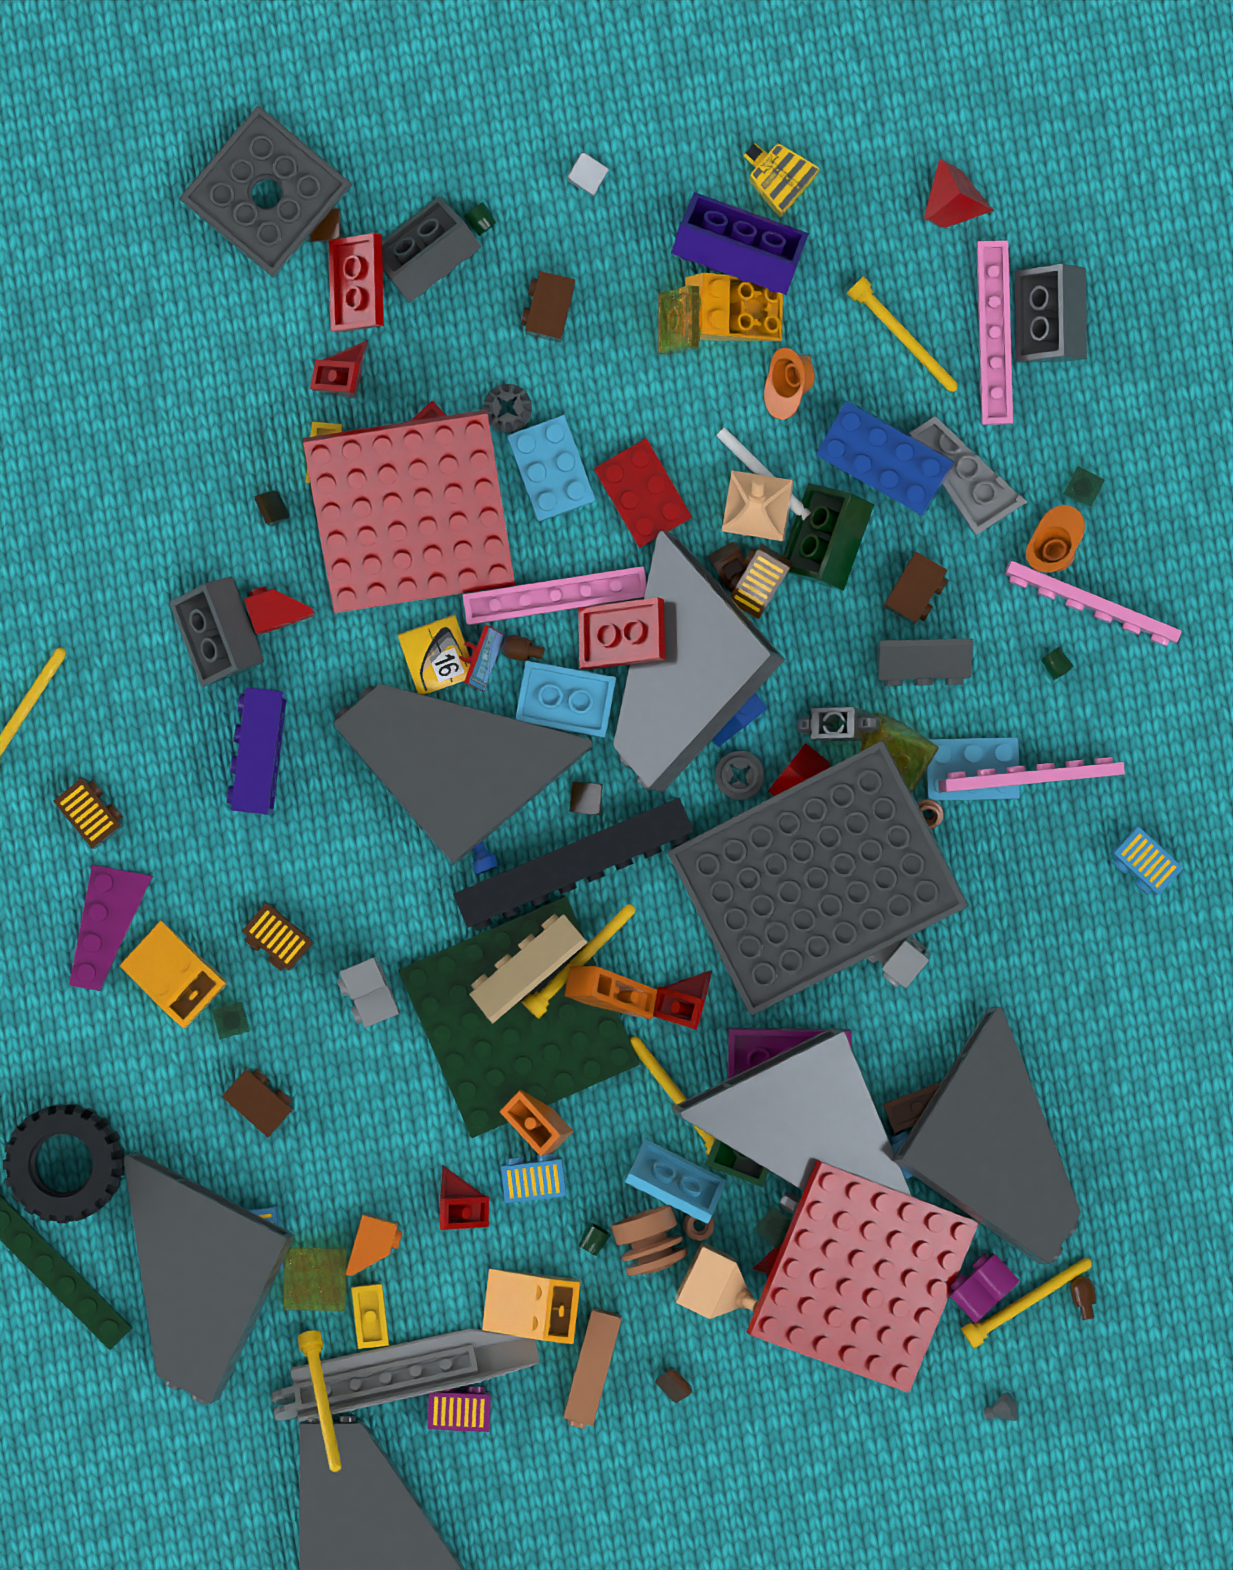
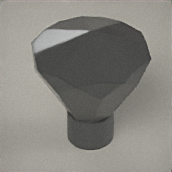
[984,1392,1018,1421]

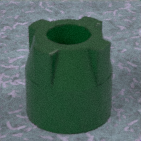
[464,202,496,236]
[1041,647,1074,681]
[579,1222,611,1256]

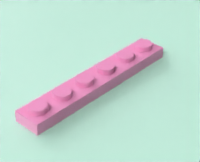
[977,241,1013,425]
[1004,561,1182,647]
[463,566,647,625]
[938,757,1125,793]

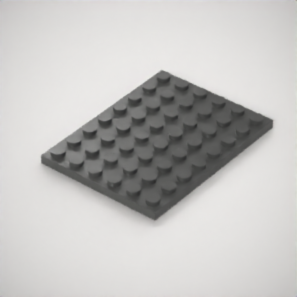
[667,740,969,1016]

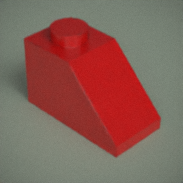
[244,586,316,636]

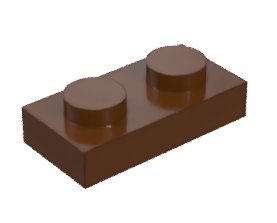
[883,1082,941,1133]

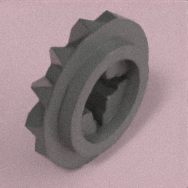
[483,384,532,433]
[715,751,764,800]

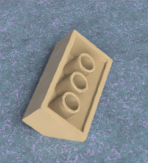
[469,914,588,1024]

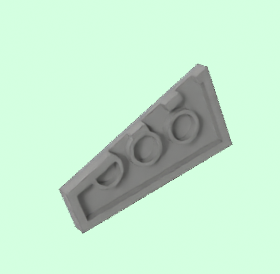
[909,417,1027,536]

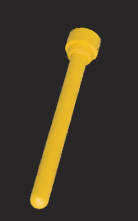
[847,276,958,392]
[0,647,67,762]
[522,904,635,1019]
[629,1036,715,1155]
[961,1257,1092,1349]
[297,1330,342,1472]

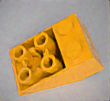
[685,273,783,342]
[120,921,229,1029]
[482,1269,581,1344]

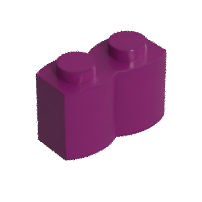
[949,1253,1020,1323]

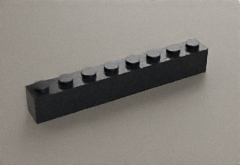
[453,798,694,931]

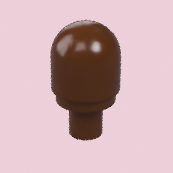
[502,635,545,662]
[1070,1276,1097,1320]

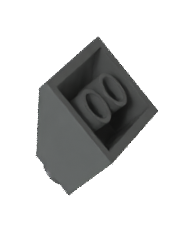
[382,196,481,303]
[1015,264,1087,363]
[169,576,264,688]
[876,639,973,687]

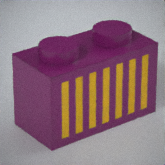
[427,1385,491,1432]

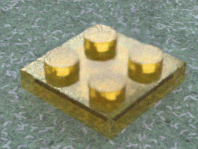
[658,285,702,355]
[283,1247,347,1311]

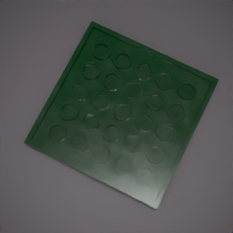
[398,896,640,1138]

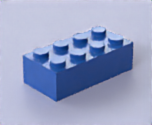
[816,401,956,515]

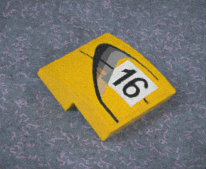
[397,615,470,695]

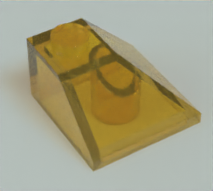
[860,712,939,793]

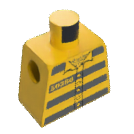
[743,143,820,218]

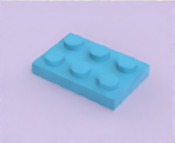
[507,415,596,522]
[515,661,616,738]
[926,738,1020,801]
[625,1139,727,1224]

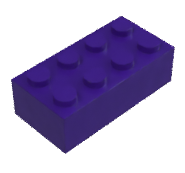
[671,192,809,295]
[227,687,287,816]

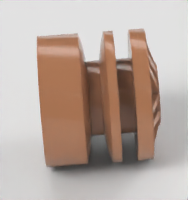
[610,1205,688,1276]

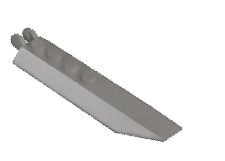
[271,1328,540,1422]

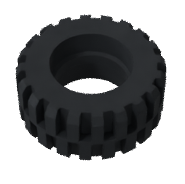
[3,1104,125,1223]

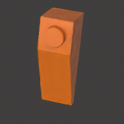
[565,966,657,1020]

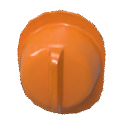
[764,348,815,420]
[1026,505,1085,573]

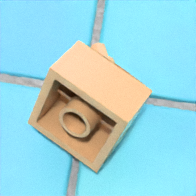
[722,470,794,541]
[675,1241,759,1319]

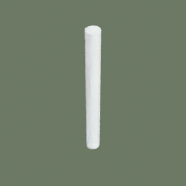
[716,427,811,520]

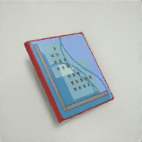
[459,625,505,692]

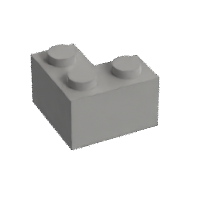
[867,935,931,988]
[337,957,401,1028]

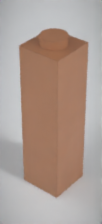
[563,1307,622,1429]

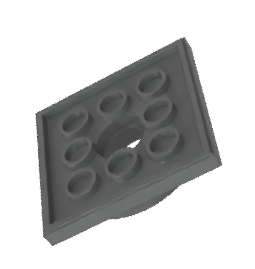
[179,105,352,278]

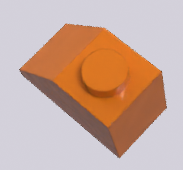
[500,1090,574,1156]
[345,1213,403,1276]

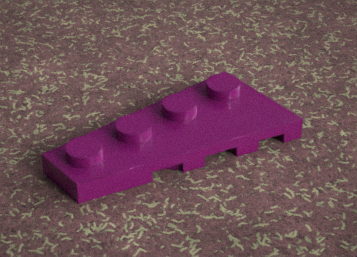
[69,865,153,991]
[728,1027,852,1079]

